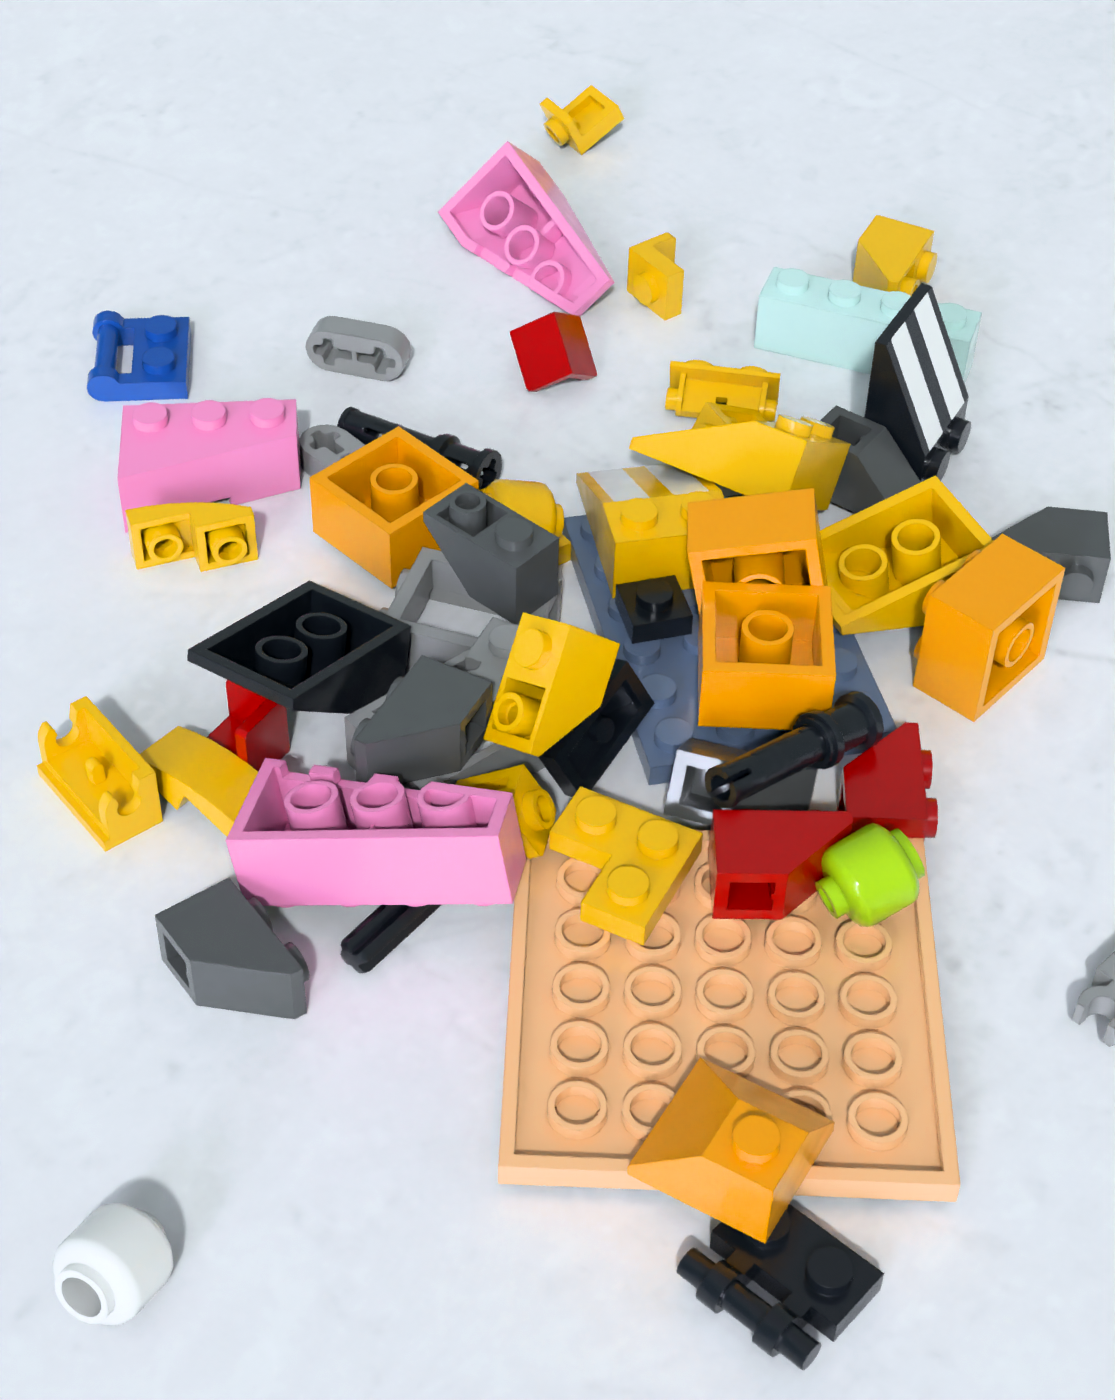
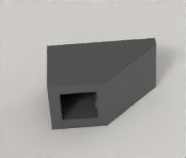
[820,405,920,513]
[423,483,559,624]
[992,507,1111,603]
[350,655,492,784]
[663,738,818,826]
[155,878,310,1019]

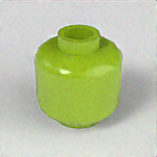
[815,823,925,927]

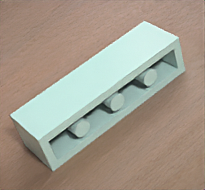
[754,267,982,384]

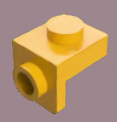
[540,85,624,155]
[627,232,684,321]

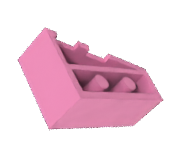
[117,398,301,533]

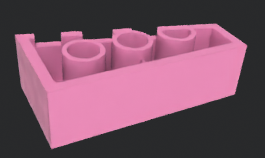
[226,758,526,908]

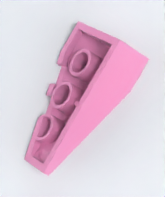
[438,141,615,316]

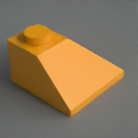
[627,1057,835,1244]

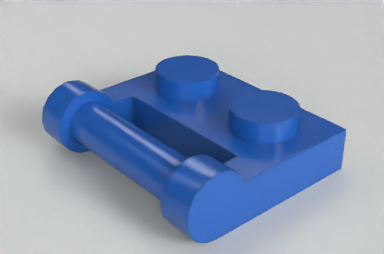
[87,310,191,402]

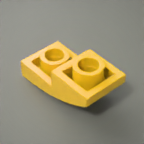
[125,502,258,572]
[140,726,258,836]

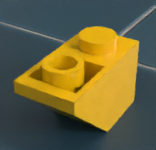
[853,215,937,296]
[483,612,620,757]

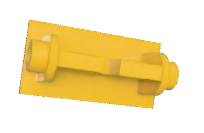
[665,360,781,422]

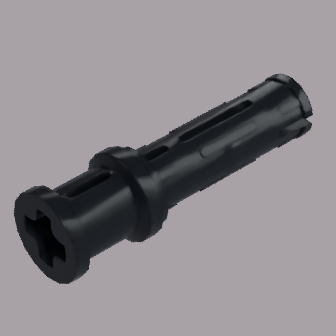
[337,407,502,490]
[704,691,884,809]

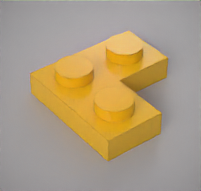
[549,786,703,946]

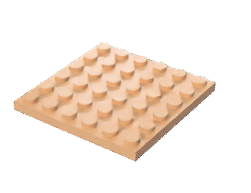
[498,829,961,1202]

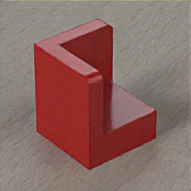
[510,312,597,392]
[207,680,290,772]

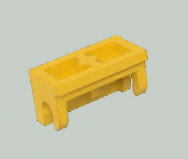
[37,696,163,852]

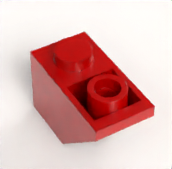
[836,722,938,840]
[708,809,853,920]

